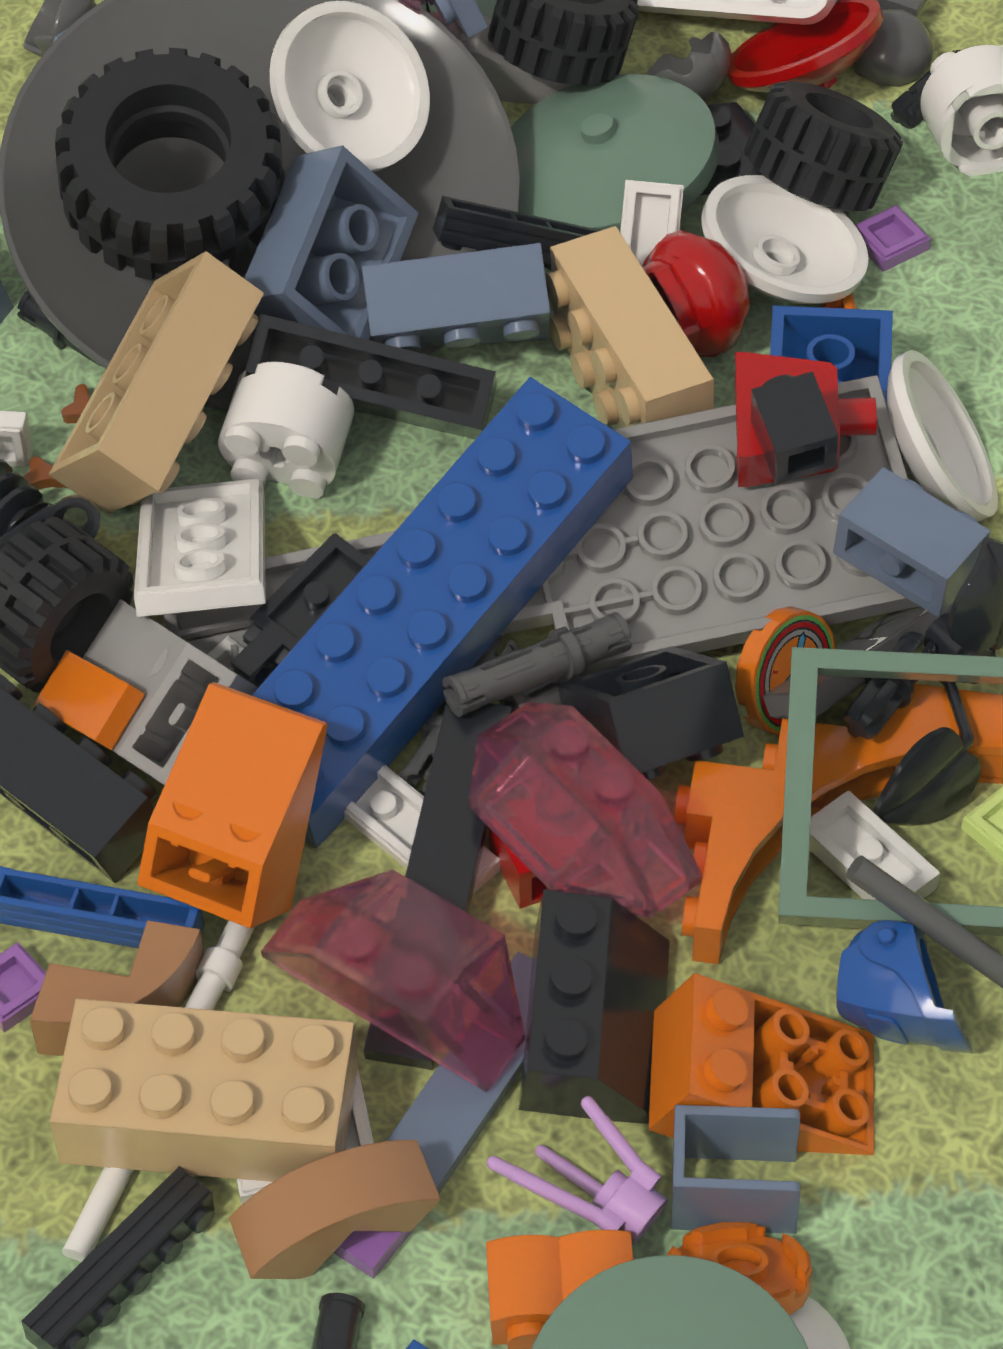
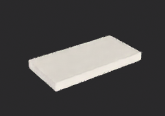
[134,478,266,617]

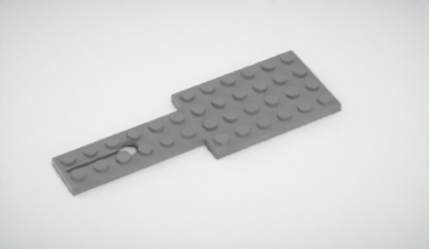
[163,375,919,679]

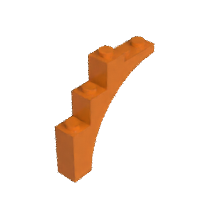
[674,684,1003,964]

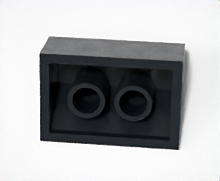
[518,889,670,1124]

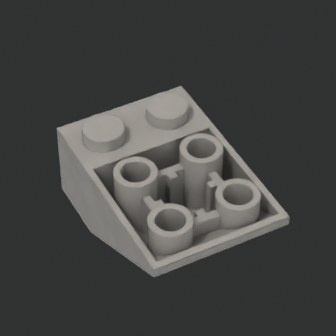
[82,599,258,785]

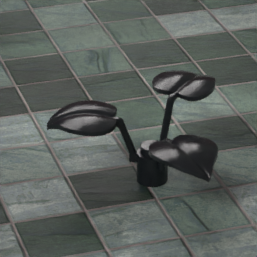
[873,537,1003,824]

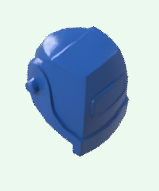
[836,920,972,1053]

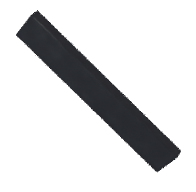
[364,703,513,1070]

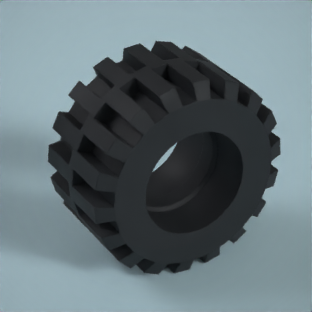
[488,0,639,86]
[744,81,903,211]
[0,517,134,693]

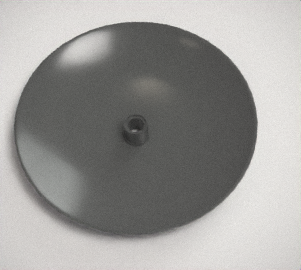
[0,0,520,411]

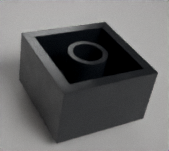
[557,646,744,782]

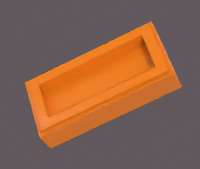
[33,650,145,750]

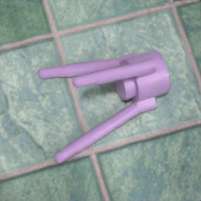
[487,1096,668,1245]

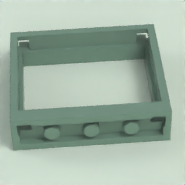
[778,647,1003,936]

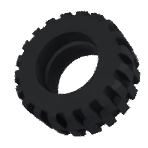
[55,48,282,280]

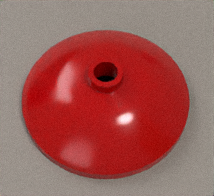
[727,0,884,93]

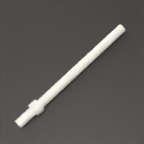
[62,921,255,1262]

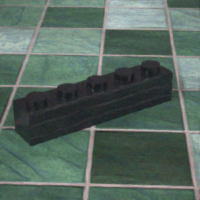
[433,195,601,270]
[21,1166,215,1349]

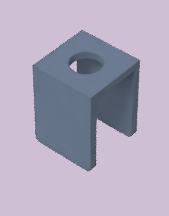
[671,1105,800,1234]

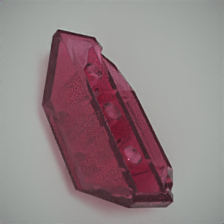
[468,702,702,918]
[261,869,525,1093]

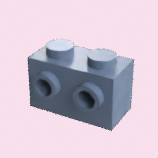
[833,467,990,618]

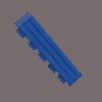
[0,866,205,948]

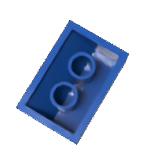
[770,305,893,405]

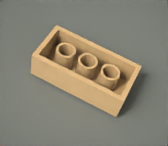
[545,226,714,429]
[48,251,264,513]
[49,999,358,1182]

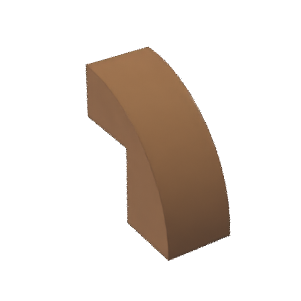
[30,920,204,1056]
[229,1140,441,1279]

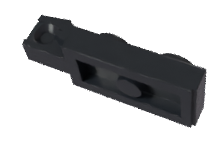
[231,533,370,688]

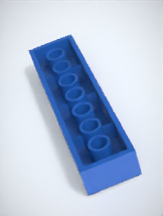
[252,377,633,849]

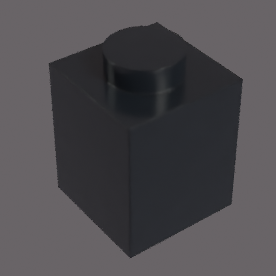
[751,371,838,485]

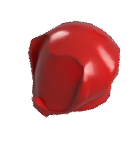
[642,230,750,357]

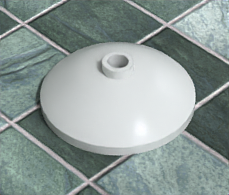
[270,1,430,172]
[701,175,868,304]
[886,350,998,522]

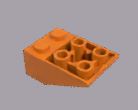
[137,682,328,929]
[648,973,874,1155]

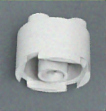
[921,45,1003,177]
[218,362,355,499]

